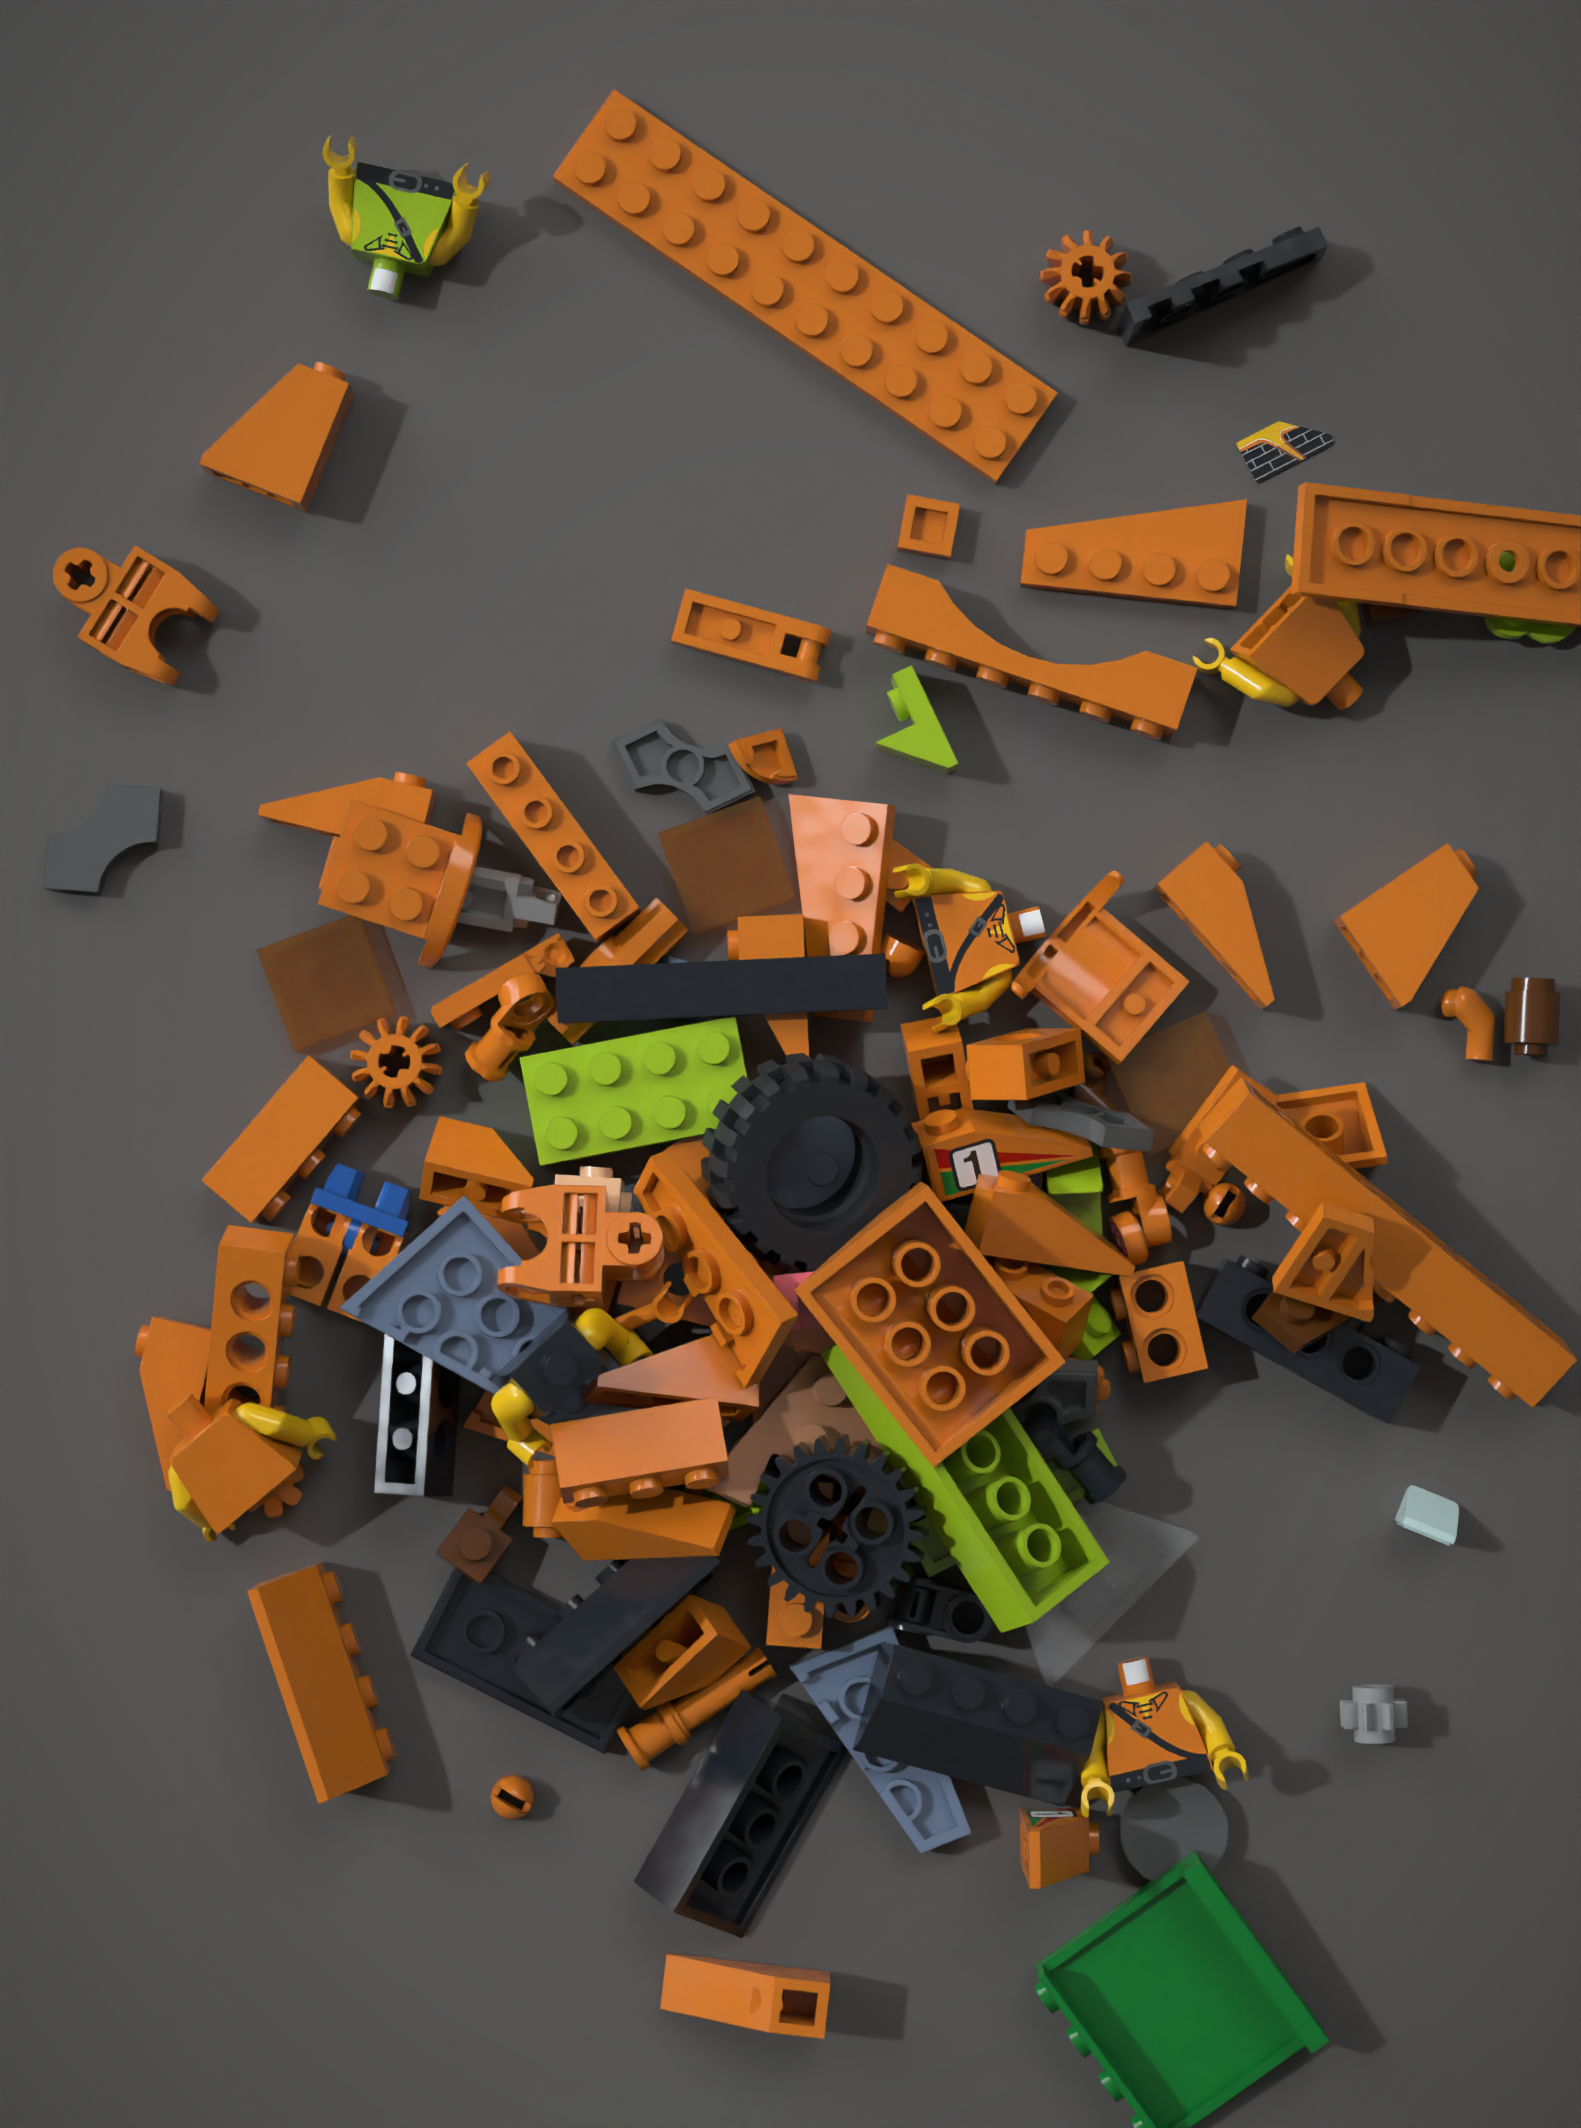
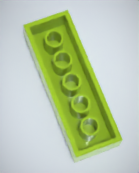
[820,1343,1110,1633]

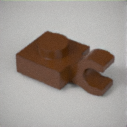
[436,1484,523,1586]

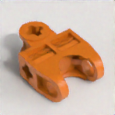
[53,545,221,686]
[497,1184,665,1308]

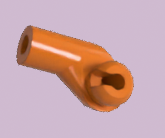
[1440,986,1495,1061]

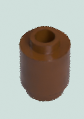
[1504,977,1560,1056]

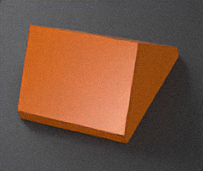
[1276,1082,1387,1169]

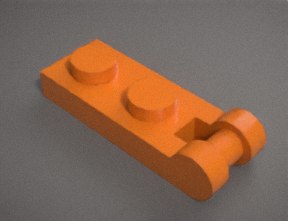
[671,588,832,683]

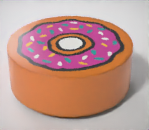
[1108,1211,1149,1266]

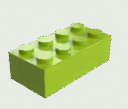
[519,1016,748,1167]

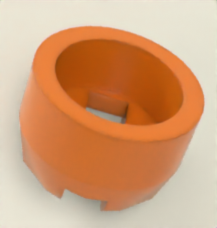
[880,933,925,978]
[1201,1182,1246,1226]
[490,1774,535,1820]

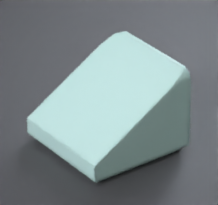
[1395,1485,1459,1546]

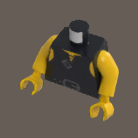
[491,1307,653,1468]

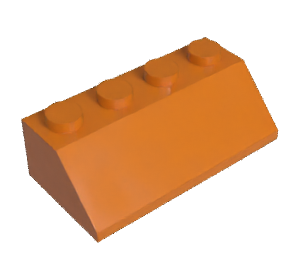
[247,1561,397,1804]

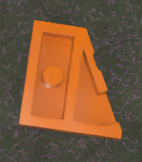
[1272,1202,1375,1322]

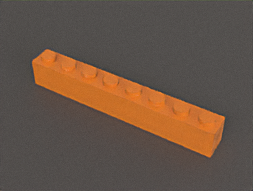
[1198,1077,1577,1408]

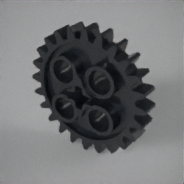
[746,1434,929,1618]

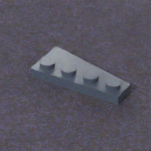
[789,1626,971,1853]

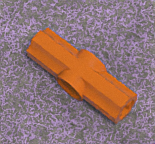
[545,898,689,1046]

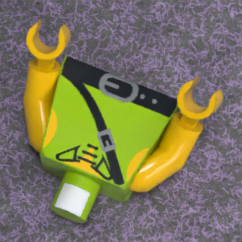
[322,135,491,300]

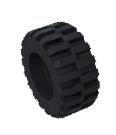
[701,1053,923,1272]

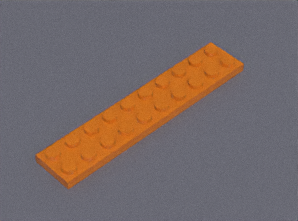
[552,89,1058,485]

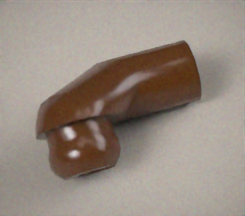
[1071,1051,1122,1112]

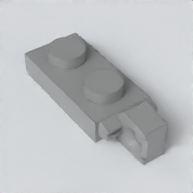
[457,866,561,932]

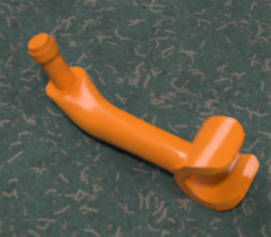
[583,1281,693,1331]

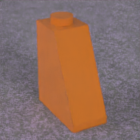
[199,362,354,513]
[1333,843,1479,1010]

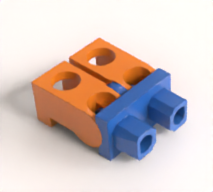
[288,1163,413,1323]

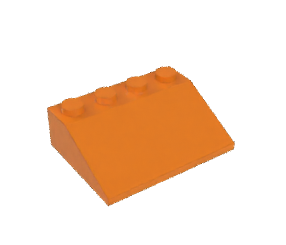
[794,1181,1066,1468]

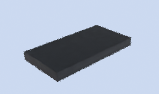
[410,1568,633,1754]

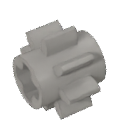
[1340,1684,1408,1744]

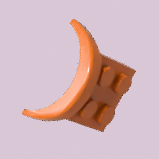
[317,799,483,969]
[1011,870,1190,1066]

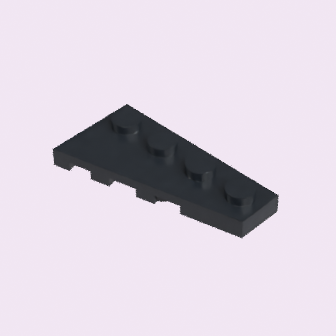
[1117,227,1328,347]

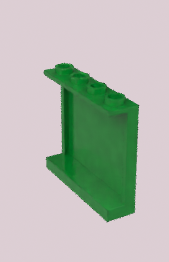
[1034,1850,1329,2128]

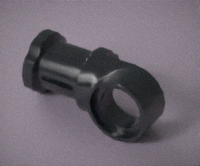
[1020,1407,1127,1505]

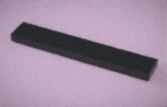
[555,953,888,1024]

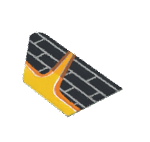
[1236,421,1334,483]

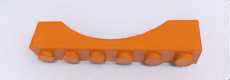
[866,563,1198,740]

